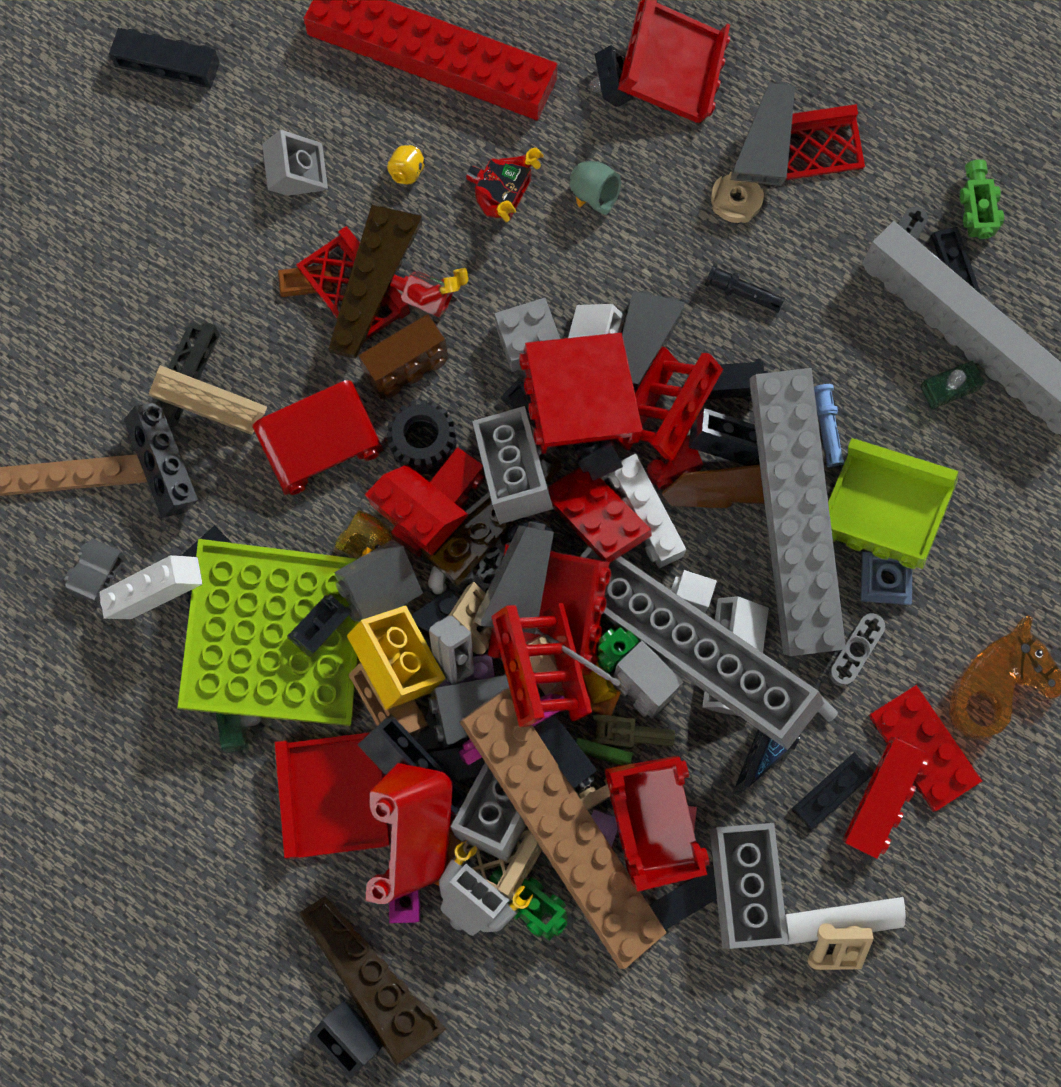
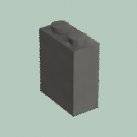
[334,541,423,622]

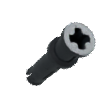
[704,264,785,313]

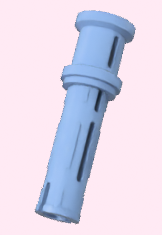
[814,384,844,467]

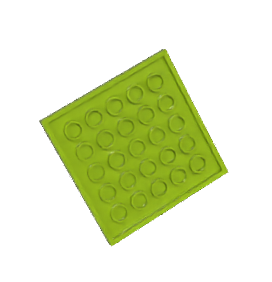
[177,539,359,726]

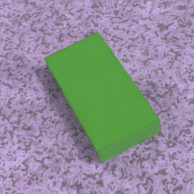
[576,738,633,766]

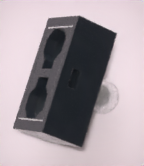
[589,45,633,107]

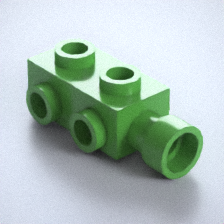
[960,159,1004,239]

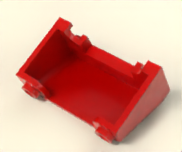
[252,380,383,495]
[605,756,710,892]
[365,763,452,904]

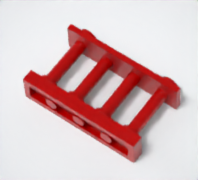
[615,347,723,460]
[491,603,592,727]

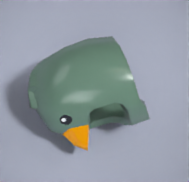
[570,161,621,215]

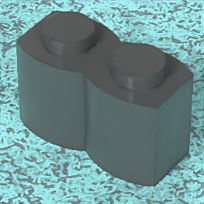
[65,538,126,605]

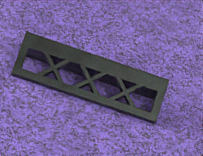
[151,322,220,428]

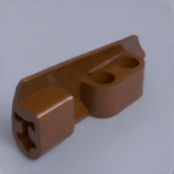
[662,464,765,508]

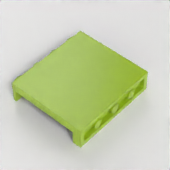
[828,438,958,569]

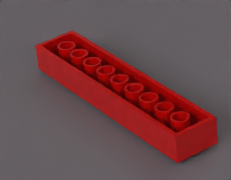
[304,0,558,121]

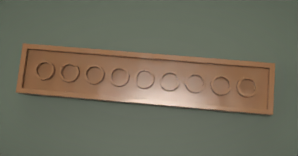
[459,688,667,969]

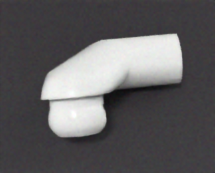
[428,566,447,594]

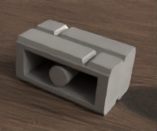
[429,616,475,685]

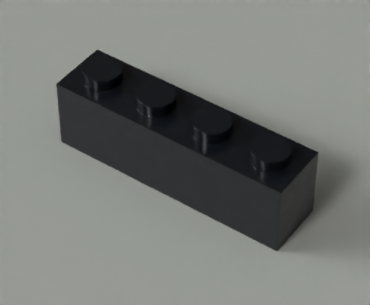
[109,28,220,89]
[358,714,467,819]

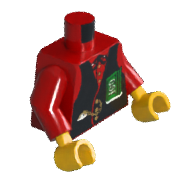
[466,148,544,222]
[390,268,468,317]

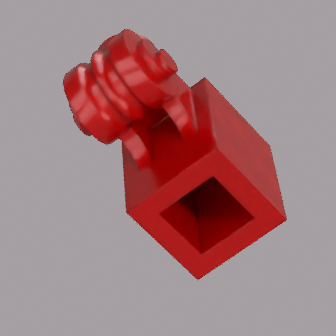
[646,435,703,490]

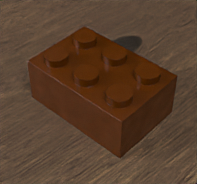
[358,314,448,399]

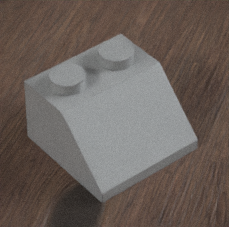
[262,130,328,196]

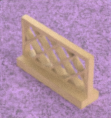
[148,365,267,434]
[453,830,542,902]

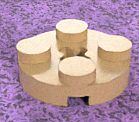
[711,172,764,223]

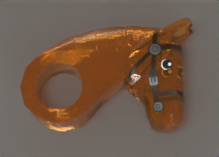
[949,615,1061,740]

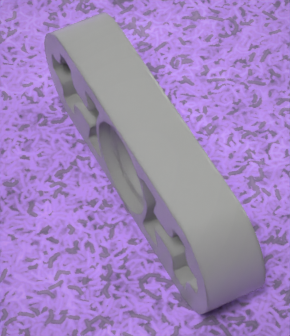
[829,613,885,686]

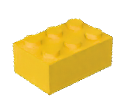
[347,605,446,710]

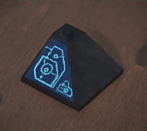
[732,730,800,795]

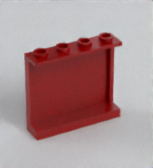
[618,0,730,123]
[519,332,643,454]
[488,545,611,676]
[275,729,392,859]

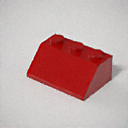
[365,464,469,556]

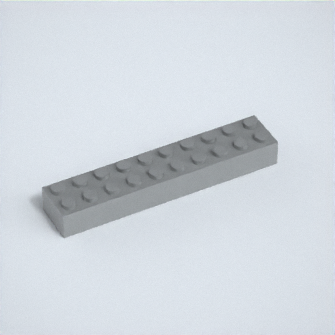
[862,221,1061,435]
[749,368,846,656]
[580,546,824,750]

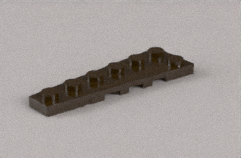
[328,204,423,359]
[420,449,562,586]
[299,896,446,1066]

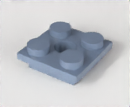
[861,552,912,605]

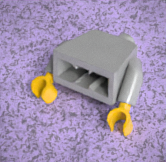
[439,840,533,936]

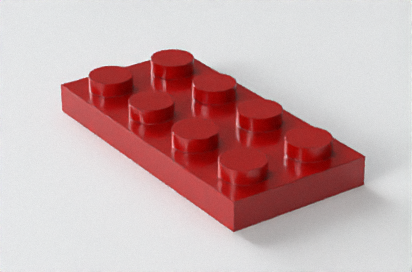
[547,467,652,563]
[868,685,982,812]

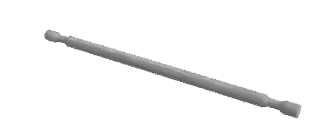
[536,628,620,686]

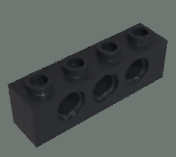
[124,402,198,518]
[689,408,760,466]

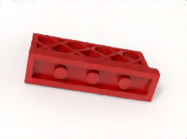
[785,104,865,180]
[296,226,410,341]

